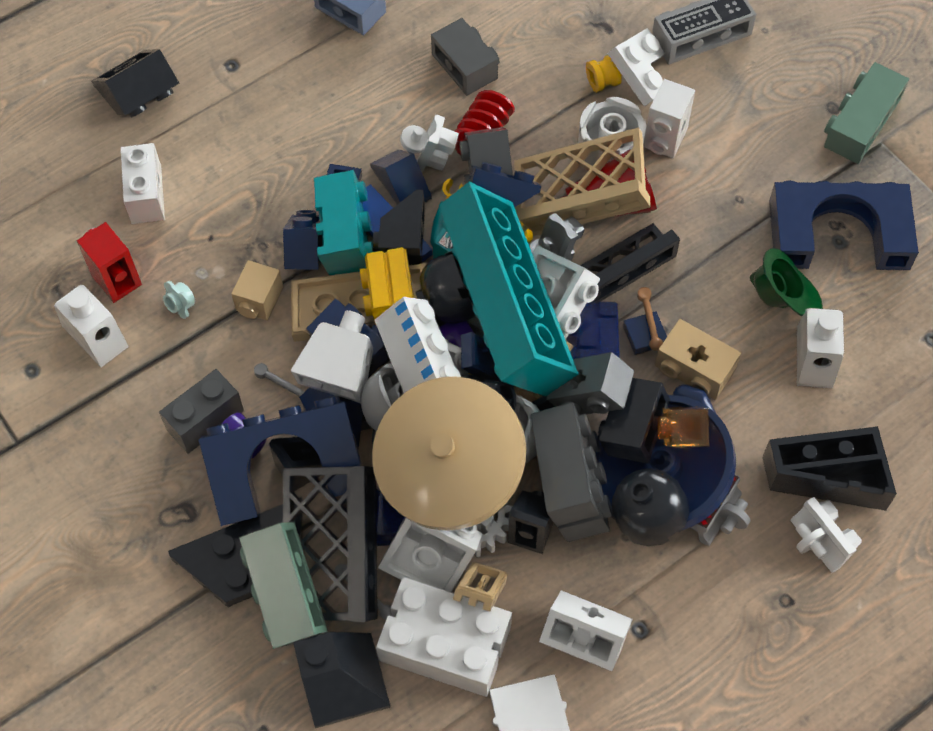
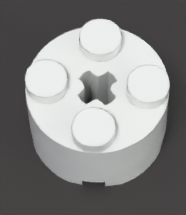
[578,97,646,166]

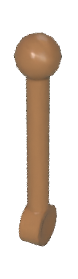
[637,287,663,351]

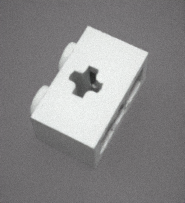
[643,79,695,158]
[121,143,165,224]
[539,591,632,671]

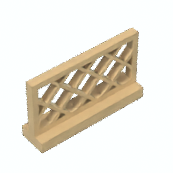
[514,127,651,236]

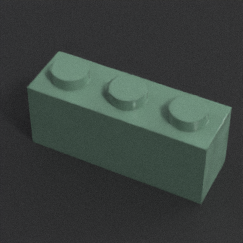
[824,62,910,164]
[239,522,328,649]

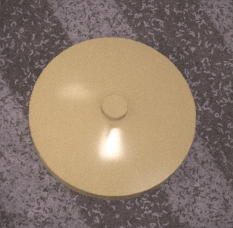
[372,377,526,531]

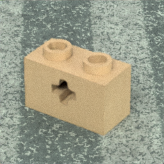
[655,319,741,400]

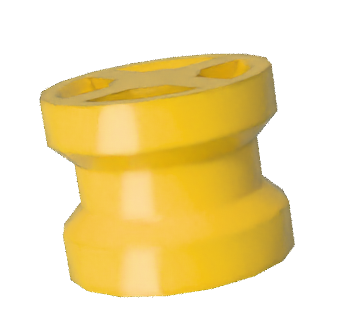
[586,55,622,92]

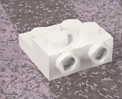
[532,245,600,340]
[378,517,483,592]

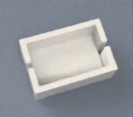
[376,577,512,697]

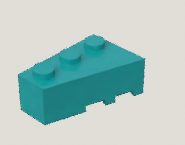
[314,170,374,276]

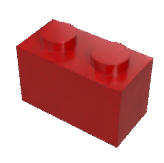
[76,222,142,303]

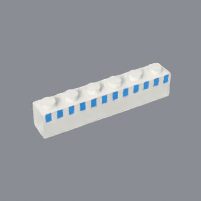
[374,297,461,393]

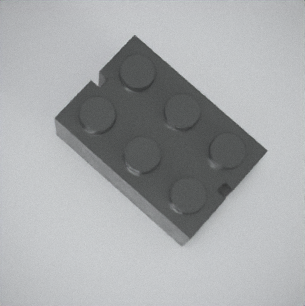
[531,402,613,542]

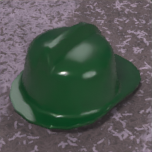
[750,248,823,316]

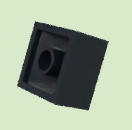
[91,49,179,118]

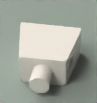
[54,285,129,368]
[797,308,844,388]
[291,311,373,403]

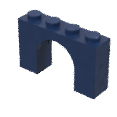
[769,180,919,270]
[198,396,362,526]

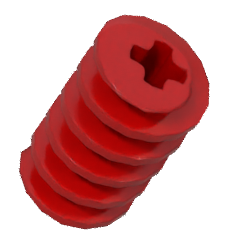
[454,90,515,156]

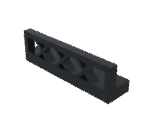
[580,223,680,313]

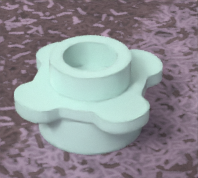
[163,281,195,319]

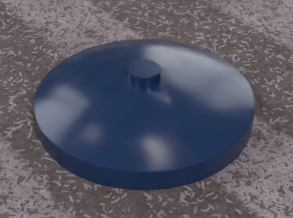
[596,395,736,532]

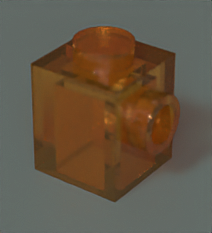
[657,406,709,448]

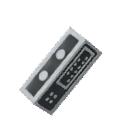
[652,0,756,65]

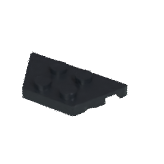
[168,496,304,607]

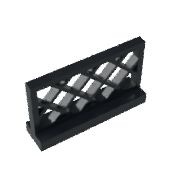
[283,466,378,622]

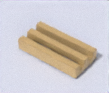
[453,562,508,611]

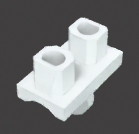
[400,114,459,173]
[790,497,861,573]

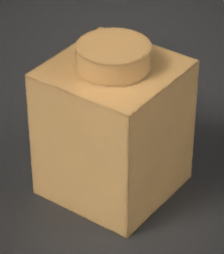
[231,260,283,321]

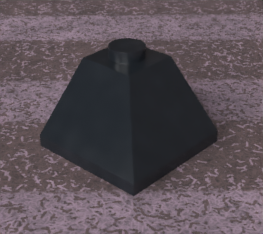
[293,632,391,729]

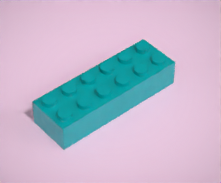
[439,181,578,396]

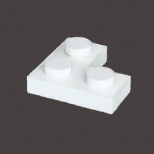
[607,28,665,106]

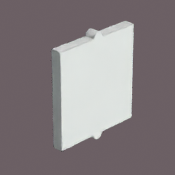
[489,674,570,731]

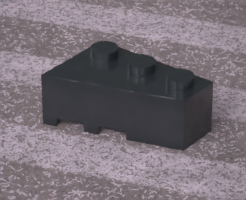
[762,426,897,511]

